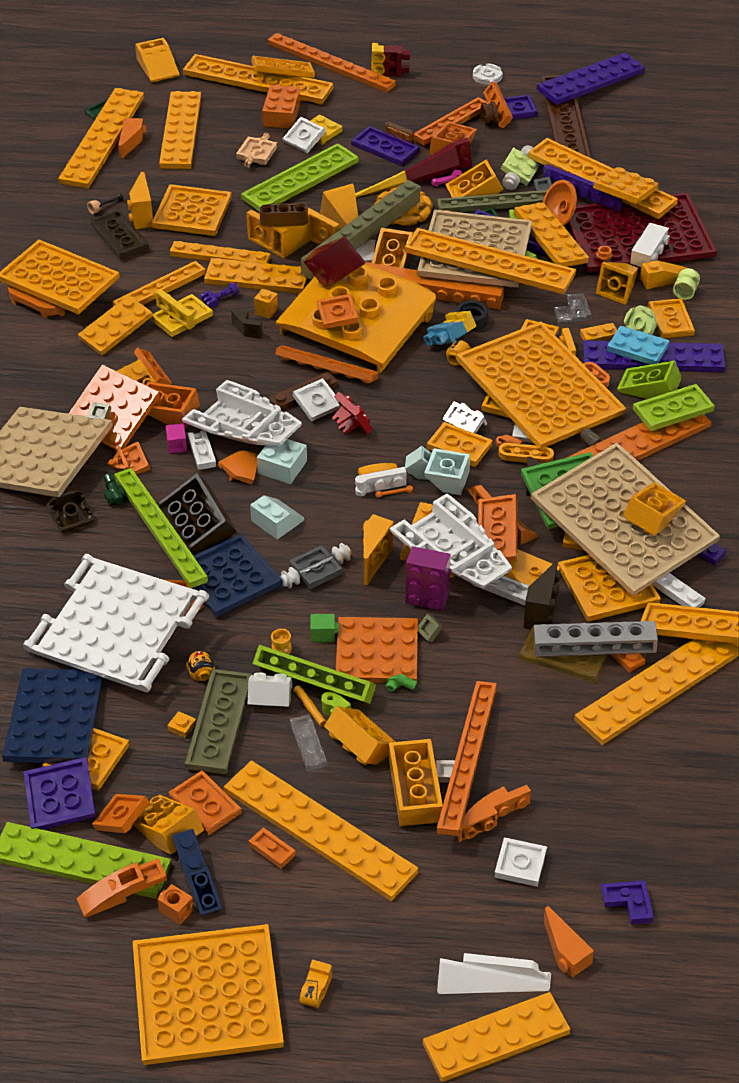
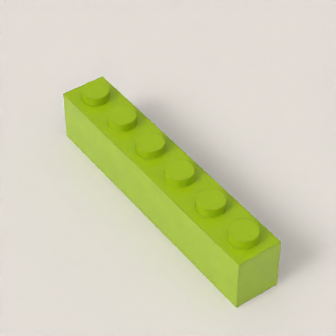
[252,645,376,704]

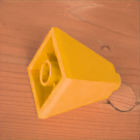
[320,184,358,229]
[595,262,638,305]

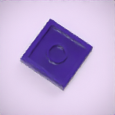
[504,95,538,120]

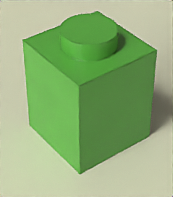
[310,614,339,642]

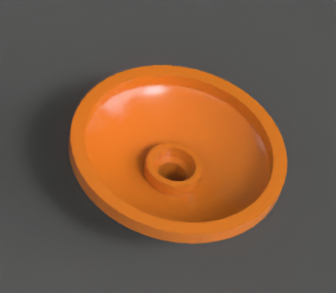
[543,180,577,226]

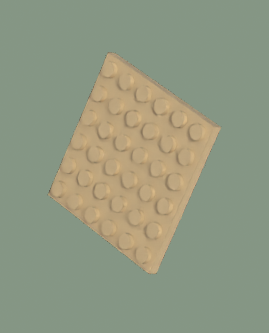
[417,210,532,288]
[0,407,113,497]

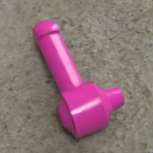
[431,170,463,186]

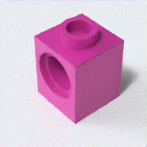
[166,423,187,453]

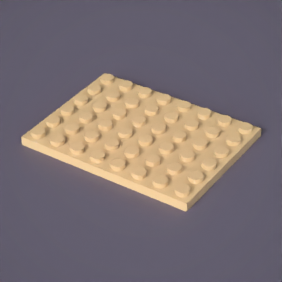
[531,442,720,596]

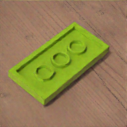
[633,384,715,431]

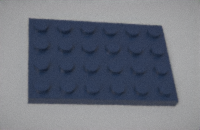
[2,668,104,763]

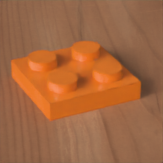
[317,294,359,329]
[92,794,149,833]

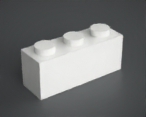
[630,223,670,267]

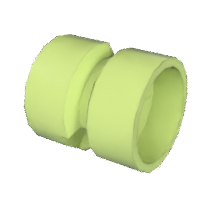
[673,268,700,300]

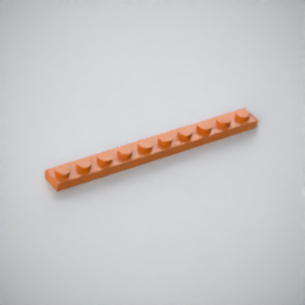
[267,33,396,93]
[437,681,497,836]

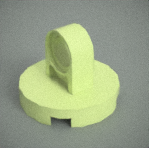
[624,306,657,335]

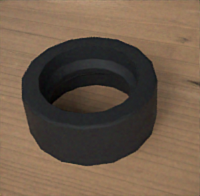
[456,300,488,331]

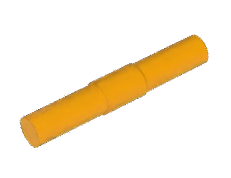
[294,685,327,727]

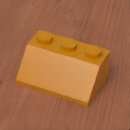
[324,706,396,765]

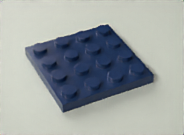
[176,534,283,617]

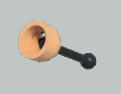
[87,194,123,214]

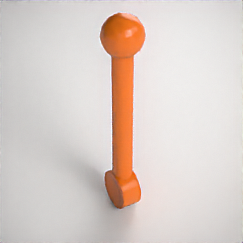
[375,485,413,498]

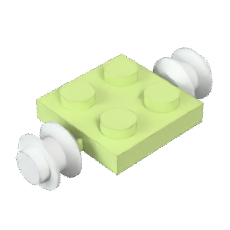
[500,146,540,190]

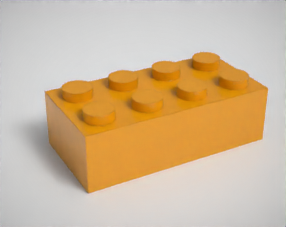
[389,739,443,826]

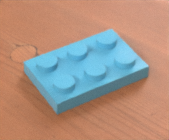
[607,326,669,365]

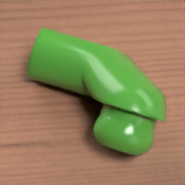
[386,674,417,692]

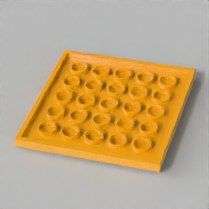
[133,924,284,1065]

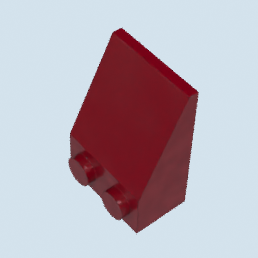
[303,236,366,287]

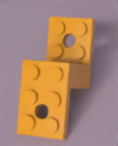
[246,208,339,259]

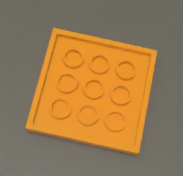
[152,184,232,236]
[558,555,661,622]

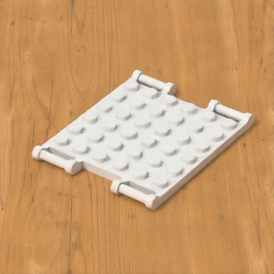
[22,554,210,692]

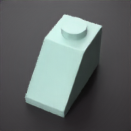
[405,446,432,480]

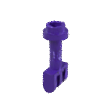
[200,283,239,308]

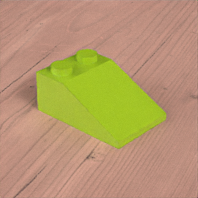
[617,361,682,399]

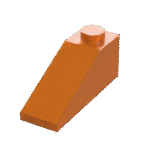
[118,118,146,158]
[544,906,594,978]

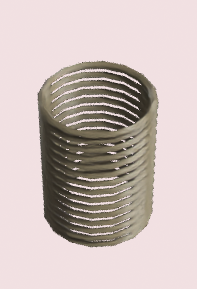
[580,429,602,446]

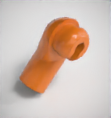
[495,435,523,447]

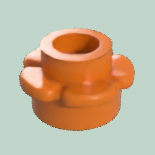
[596,246,613,261]

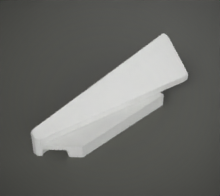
[437,953,551,994]

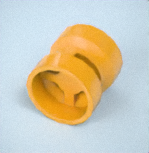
[271,629,292,654]

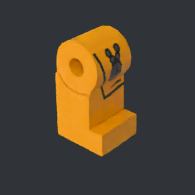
[299,959,332,1008]

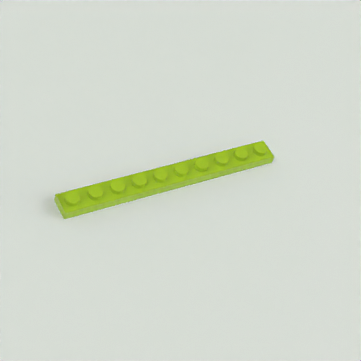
[114,468,208,588]

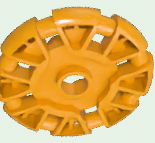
[374,187,432,226]

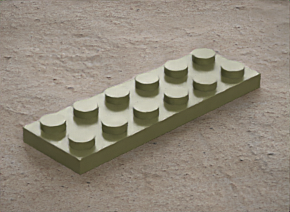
[185,669,252,774]

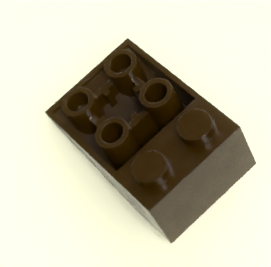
[523,562,561,630]

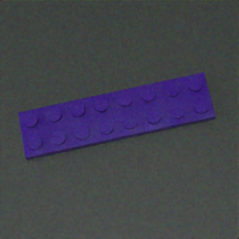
[536,53,645,105]
[583,340,725,372]

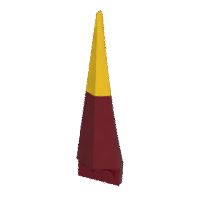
[355,138,472,198]

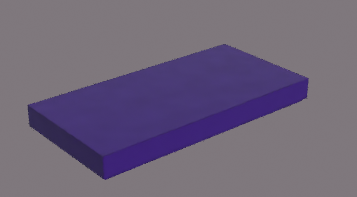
[351,126,420,166]

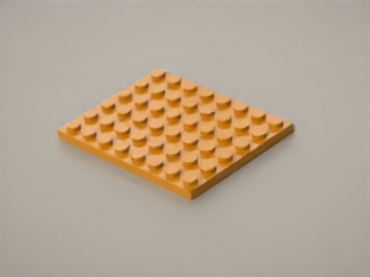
[456,322,627,450]

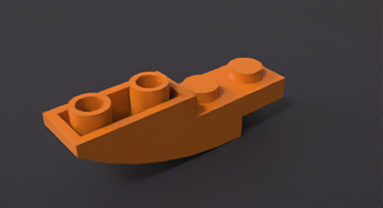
[457,785,531,842]
[77,858,167,918]

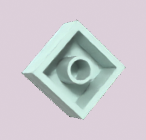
[257,439,307,484]

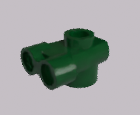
[103,473,125,505]

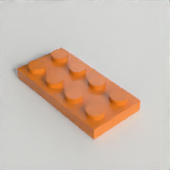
[478,494,518,562]

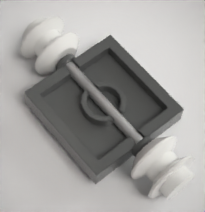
[280,543,352,589]

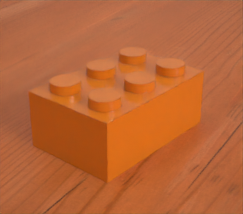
[262,85,301,129]

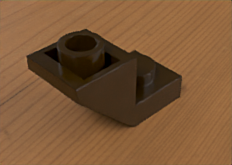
[231,308,263,339]

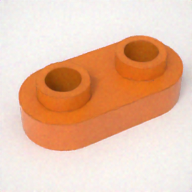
[583,362,610,387]

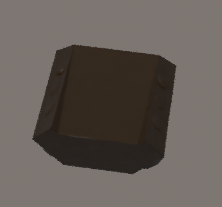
[46,490,95,533]

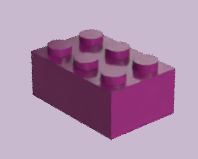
[405,546,451,611]

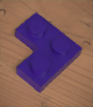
[601,880,654,924]

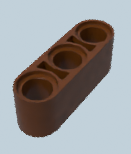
[260,203,308,227]

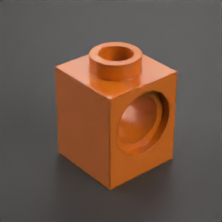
[157,884,194,925]

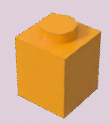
[254,289,278,319]

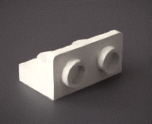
[443,402,487,434]

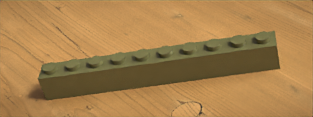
[301,180,421,280]

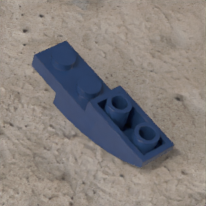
[172,829,222,916]

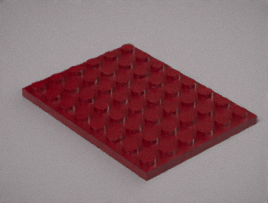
[567,193,717,273]

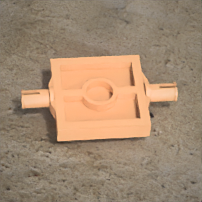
[236,133,277,168]

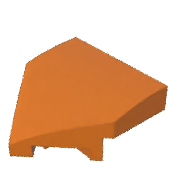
[108,442,151,475]
[217,450,259,485]

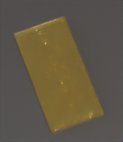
[519,627,608,683]

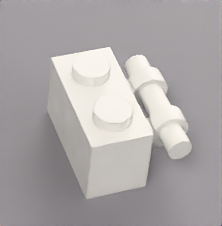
[248,673,293,706]

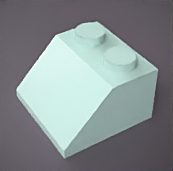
[424,448,470,495]
[250,495,304,540]

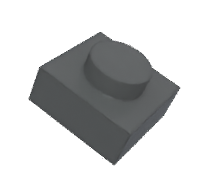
[534,177,552,191]

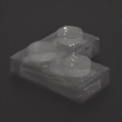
[554,293,592,323]

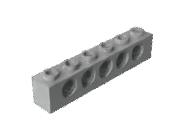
[534,621,658,657]

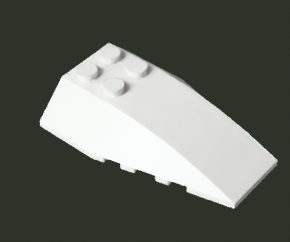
[182,380,302,446]
[390,494,512,588]

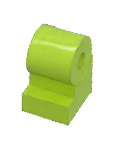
[321,691,351,716]

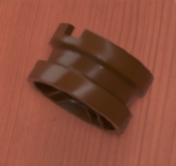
[481,101,498,125]

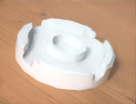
[473,64,503,85]

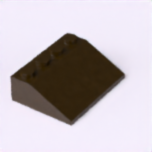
[157,473,237,554]

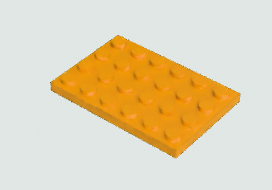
[0,240,120,314]

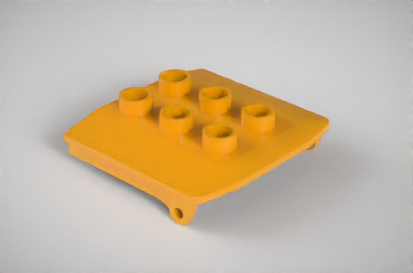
[276,264,436,373]

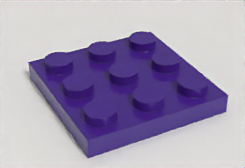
[24,757,96,830]

